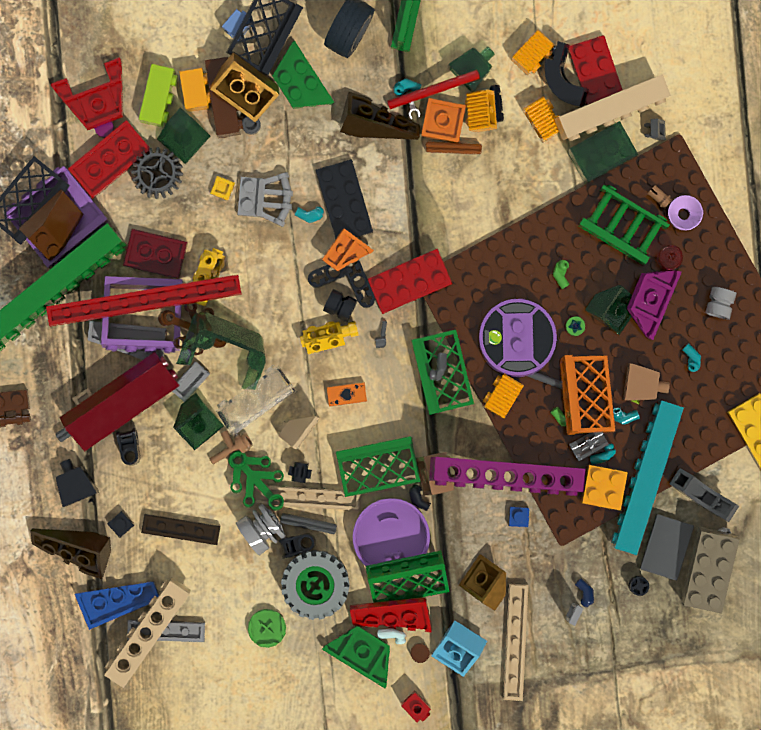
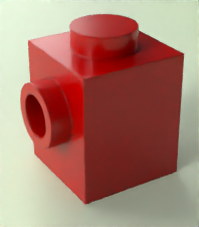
[401,690,431,723]

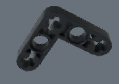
[308,260,375,308]

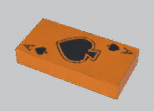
[327,382,367,407]

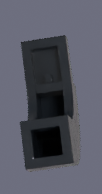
[545,41,589,107]

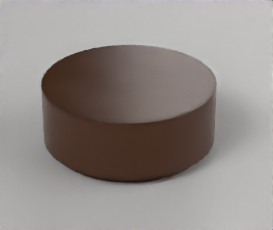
[410,643,430,663]

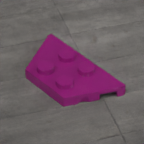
[627,270,682,340]

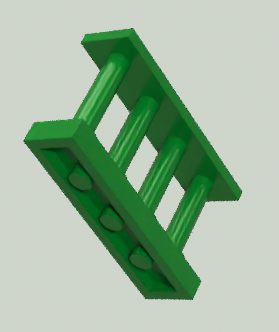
[578,185,670,266]

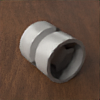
[705,287,737,319]

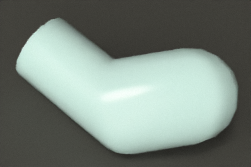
[378,629,406,644]

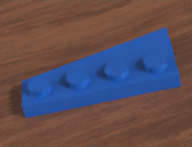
[74,581,159,630]

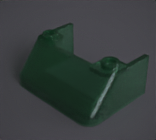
[176,312,266,391]

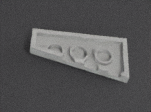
[88,321,167,360]

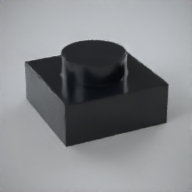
[107,511,135,538]

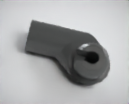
[429,353,447,381]

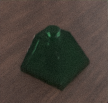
[157,108,211,165]
[585,285,632,335]
[173,393,224,450]

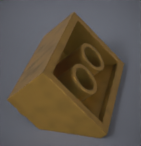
[210,52,279,122]

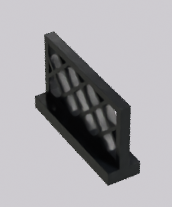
[226,0,303,75]
[0,156,71,245]

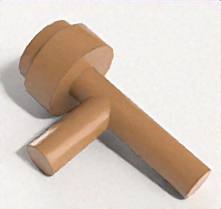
[209,431,253,465]

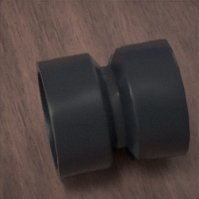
[323,289,358,322]

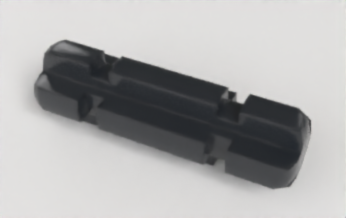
[490,85,504,123]

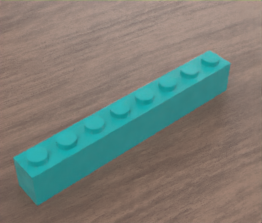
[611,400,684,555]

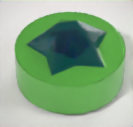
[565,317,585,336]

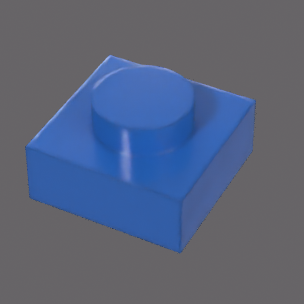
[509,507,529,527]

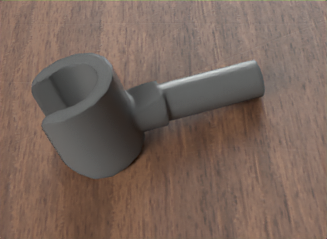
[375,321,387,348]

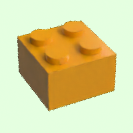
[580,465,628,510]

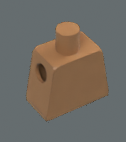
[623,363,670,401]

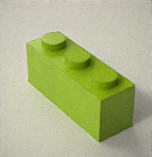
[139,64,178,127]

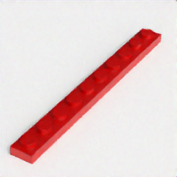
[46,275,242,327]

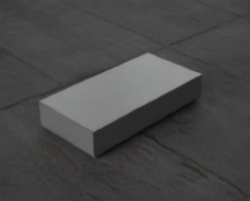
[172,361,210,402]
[565,602,584,626]

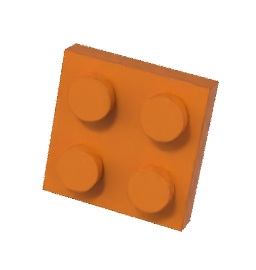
[421,98,466,143]

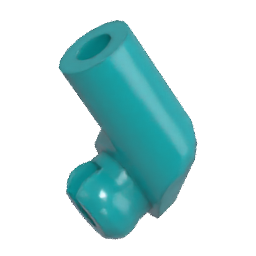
[295,207,324,223]
[682,343,701,372]
[613,407,640,425]

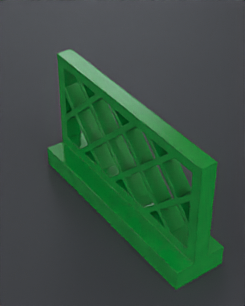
[391,0,421,52]
[411,330,474,415]
[336,436,421,497]
[365,550,449,603]

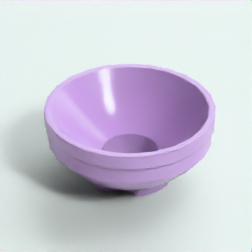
[668,195,703,231]

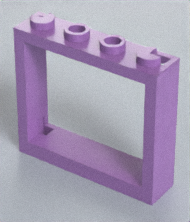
[101,276,183,354]

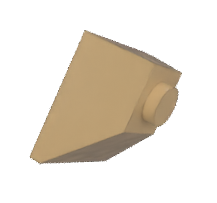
[278,416,320,450]

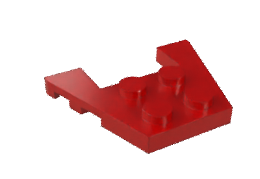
[51,57,123,130]

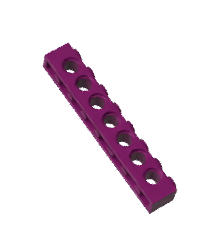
[429,457,585,496]

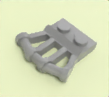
[237,172,293,227]

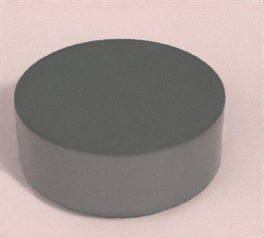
[242,116,261,135]

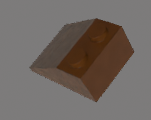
[19,189,84,261]

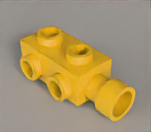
[193,248,226,306]
[300,321,359,354]

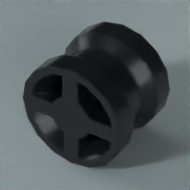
[628,576,649,596]

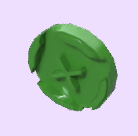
[248,609,286,648]

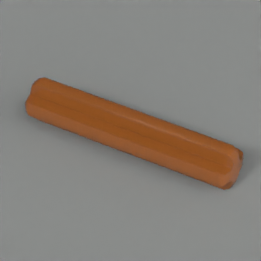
[426,142,482,154]

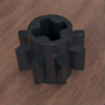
[288,462,312,483]

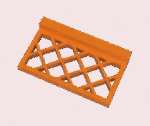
[560,355,615,435]

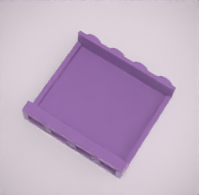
[6,166,110,269]

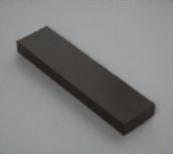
[141,514,221,545]

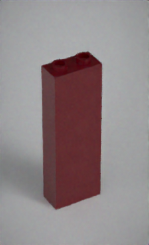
[59,352,180,452]

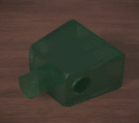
[448,46,495,92]

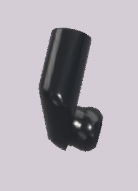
[409,484,431,511]

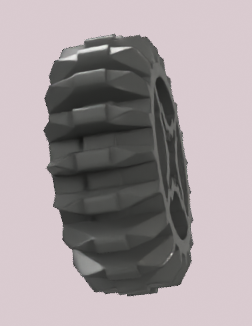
[131,147,183,199]

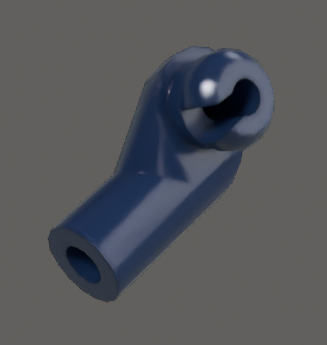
[575,578,594,607]

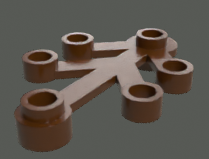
[158,303,228,355]

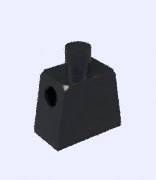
[56,459,99,507]

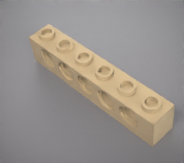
[104,577,191,688]

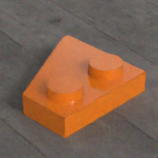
[321,229,374,271]

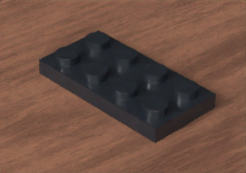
[315,159,373,239]

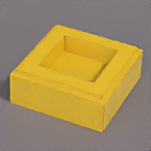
[210,176,235,201]

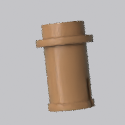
[648,185,673,209]

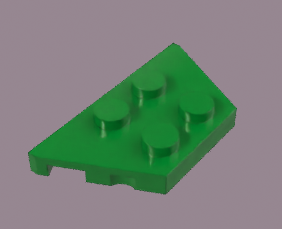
[272,41,334,109]
[322,626,390,689]

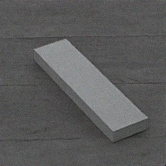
[127,619,205,642]

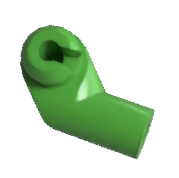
[553,260,570,289]
[551,407,566,426]

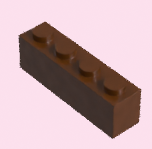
[205,57,243,138]

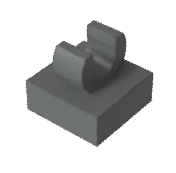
[644,118,666,141]

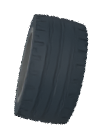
[324,0,375,58]

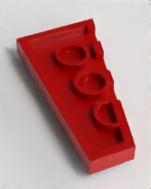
[350,597,432,633]

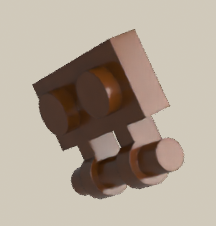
[0,390,31,428]

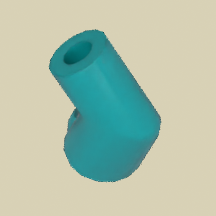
[393,79,422,95]
[590,443,616,465]

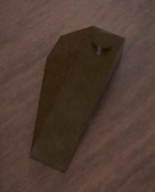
[340,92,420,140]
[30,528,111,579]

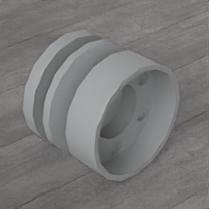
[236,504,286,556]

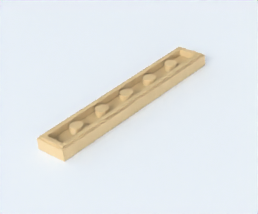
[245,485,360,511]
[503,583,528,701]

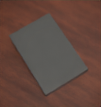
[640,514,694,581]

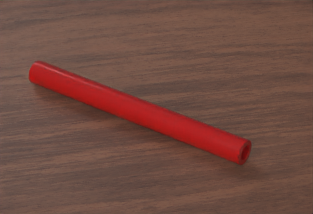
[387,70,480,109]

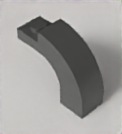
[670,468,739,522]

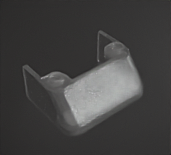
[216,365,298,436]

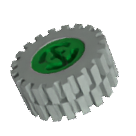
[281,550,350,620]

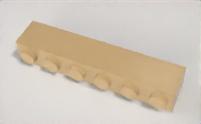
[554,74,671,141]

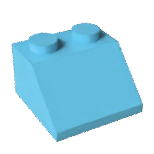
[431,621,487,677]

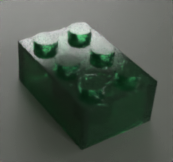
[567,121,638,185]

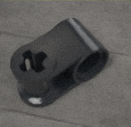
[116,428,141,466]
[278,533,316,559]

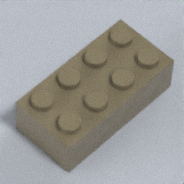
[681,527,740,614]

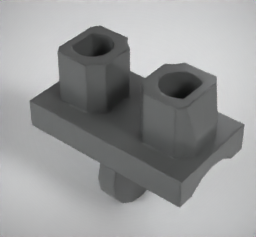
[569,432,609,461]

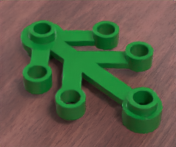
[228,451,284,511]

